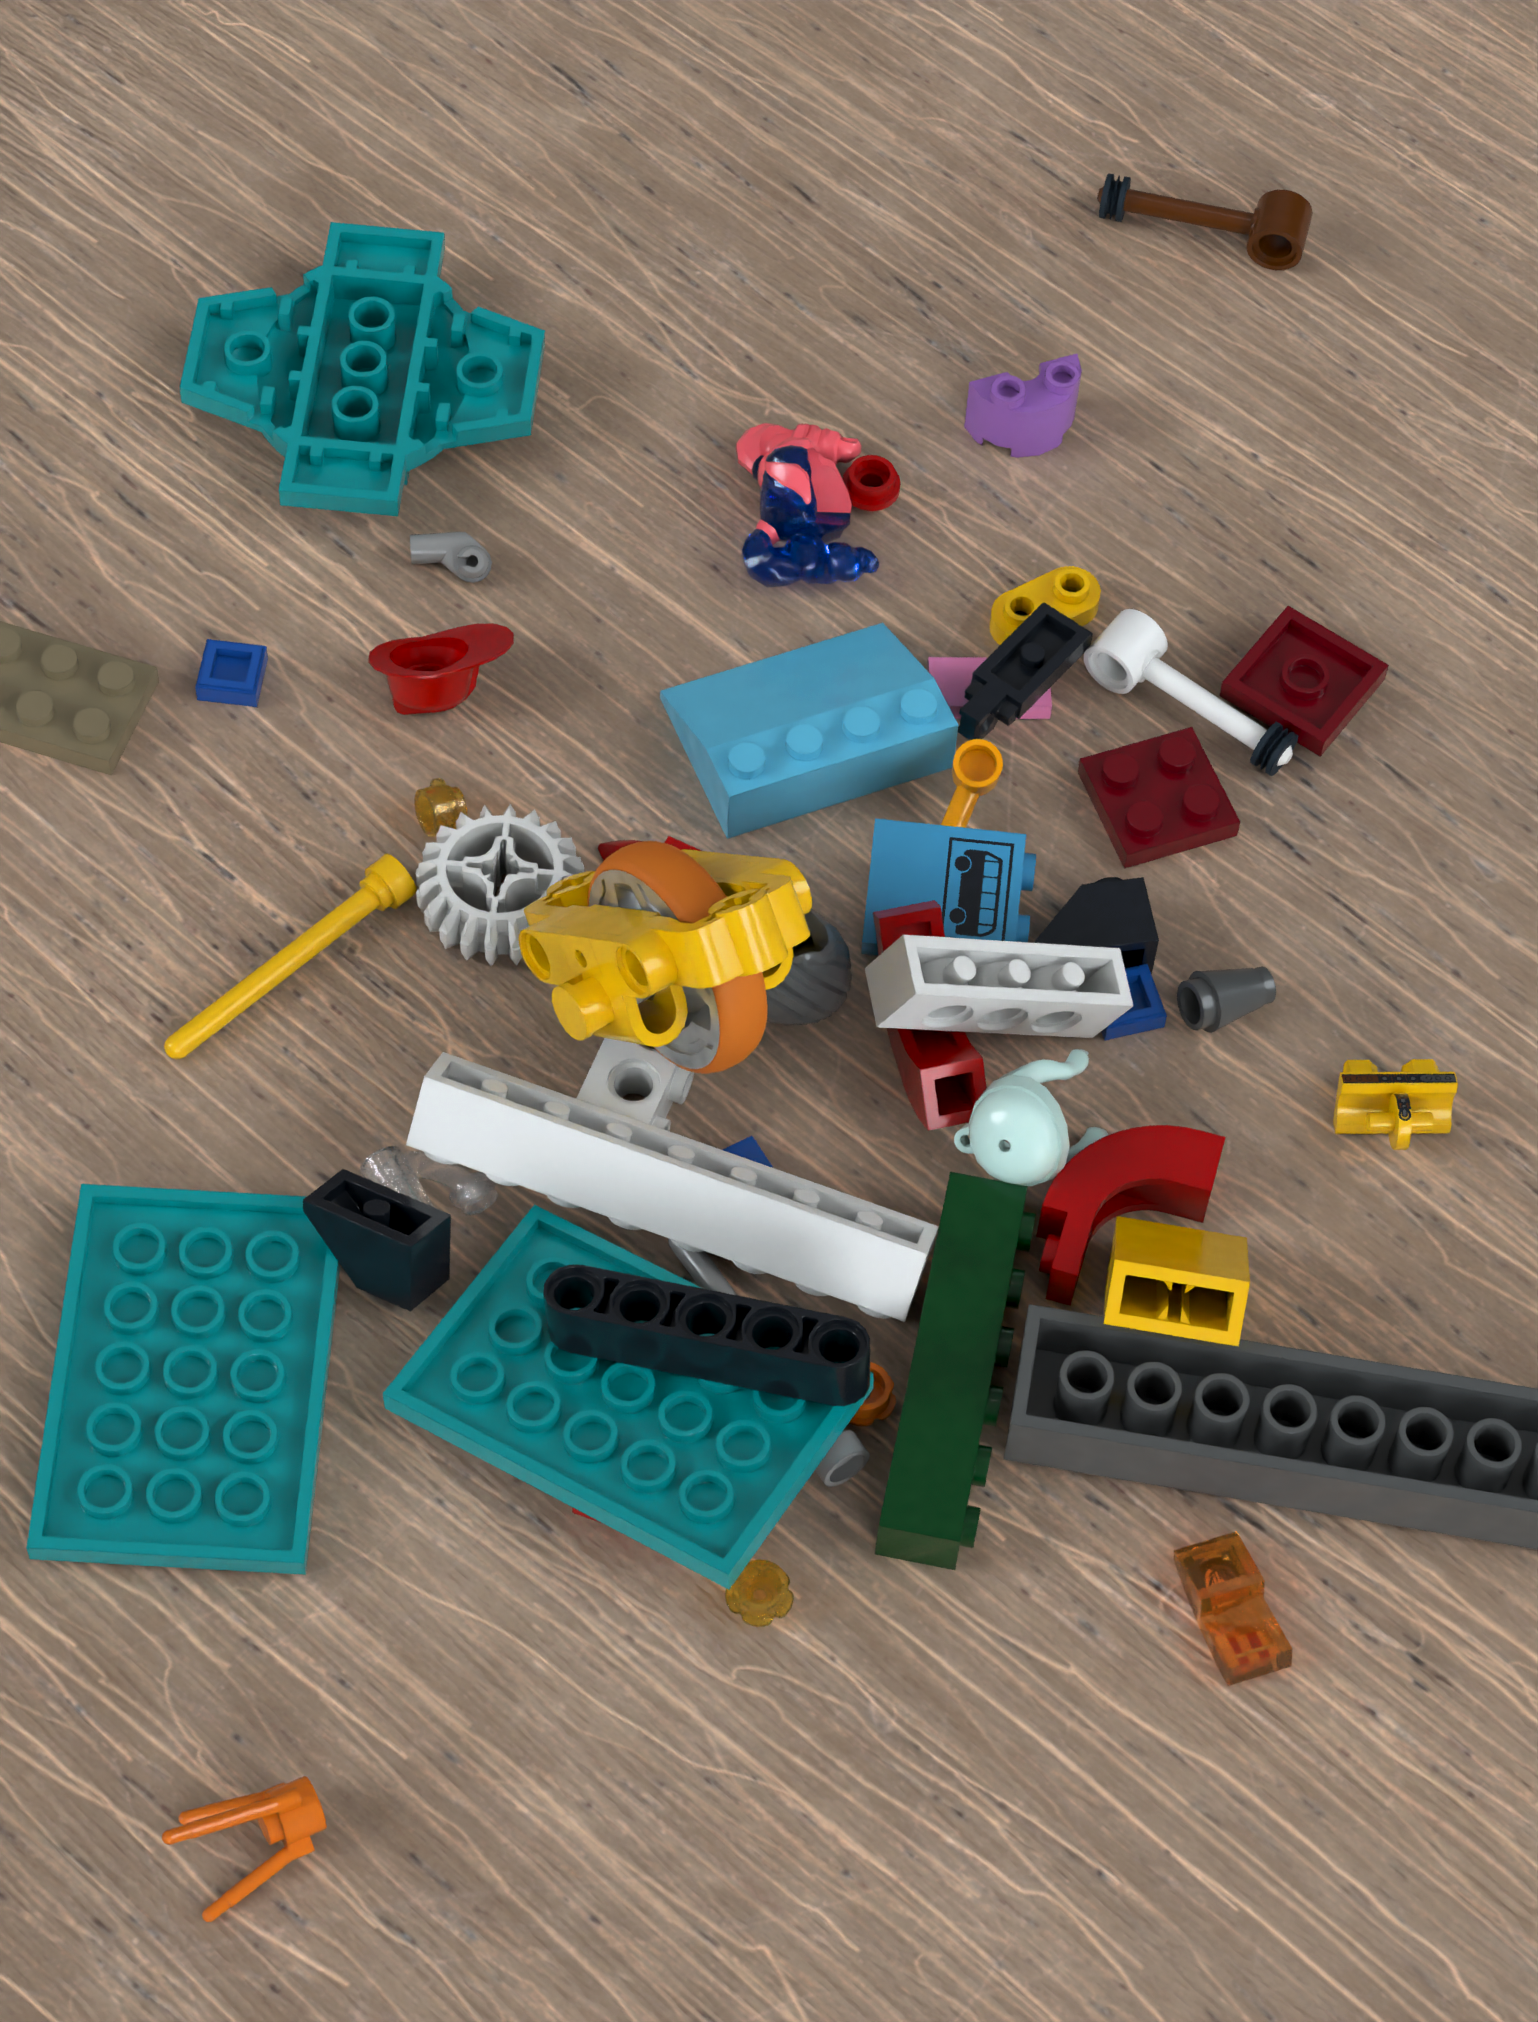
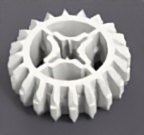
[416,804,584,966]

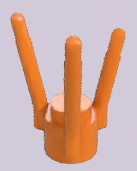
[162,1776,327,1922]

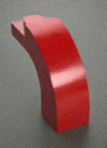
[873,900,987,1131]
[1036,1125,1226,1306]

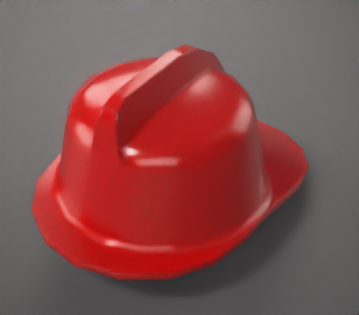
[368,623,514,715]

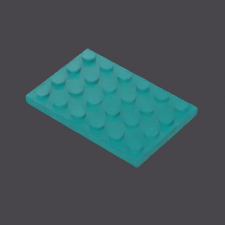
[26,1184,340,1575]
[382,1204,874,1590]

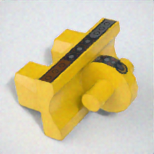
[1333,1059,1458,1150]

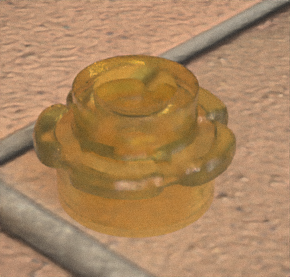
[414,778,467,837]
[725,1559,794,1627]

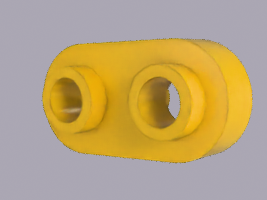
[989,566,1101,645]

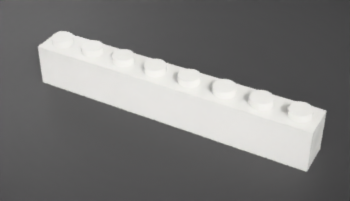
[406,1052,939,1322]

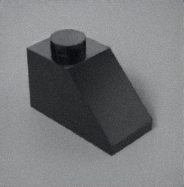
[1034,877,1159,974]
[303,1169,451,1312]

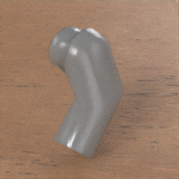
[410,532,492,583]

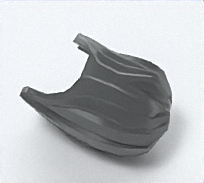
[766,908,852,1025]

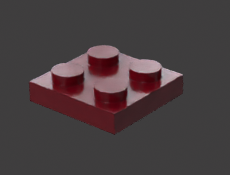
[1219,606,1389,757]
[1078,727,1240,869]

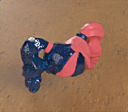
[735,423,879,588]

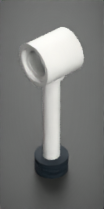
[1084,609,1298,776]

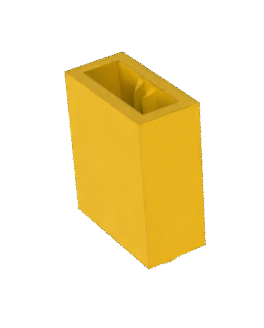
[1104,1216,1250,1347]

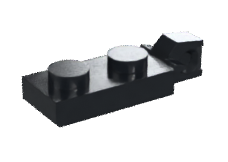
[958,602,1093,740]

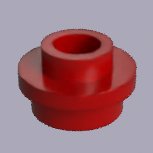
[842,455,901,511]

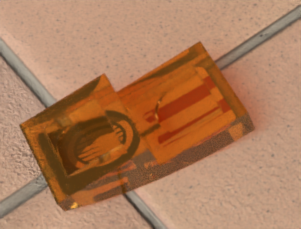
[1173,1531,1293,1686]

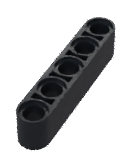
[543,1265,870,1406]

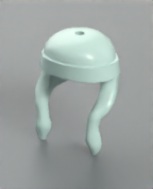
[954,1049,1108,1187]

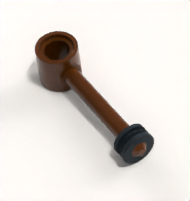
[1097,173,1313,270]

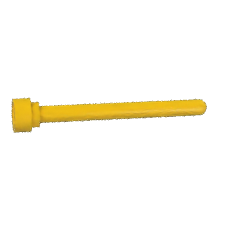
[164,854,417,1059]

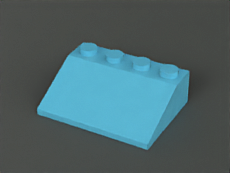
[660,623,959,839]

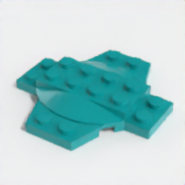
[180,222,545,516]

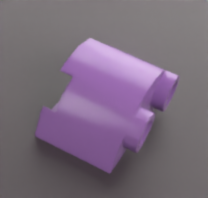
[964,353,1082,458]

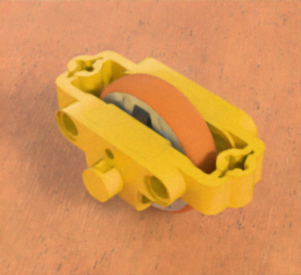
[519,841,812,1074]

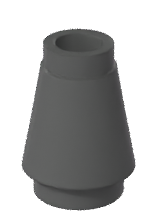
[1177,966,1276,1033]

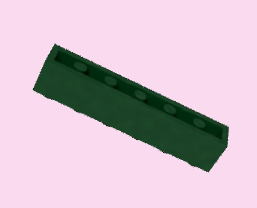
[875,1172,1036,1570]

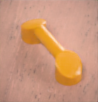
[941,739,1003,828]

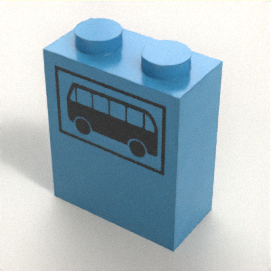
[861,818,1036,956]

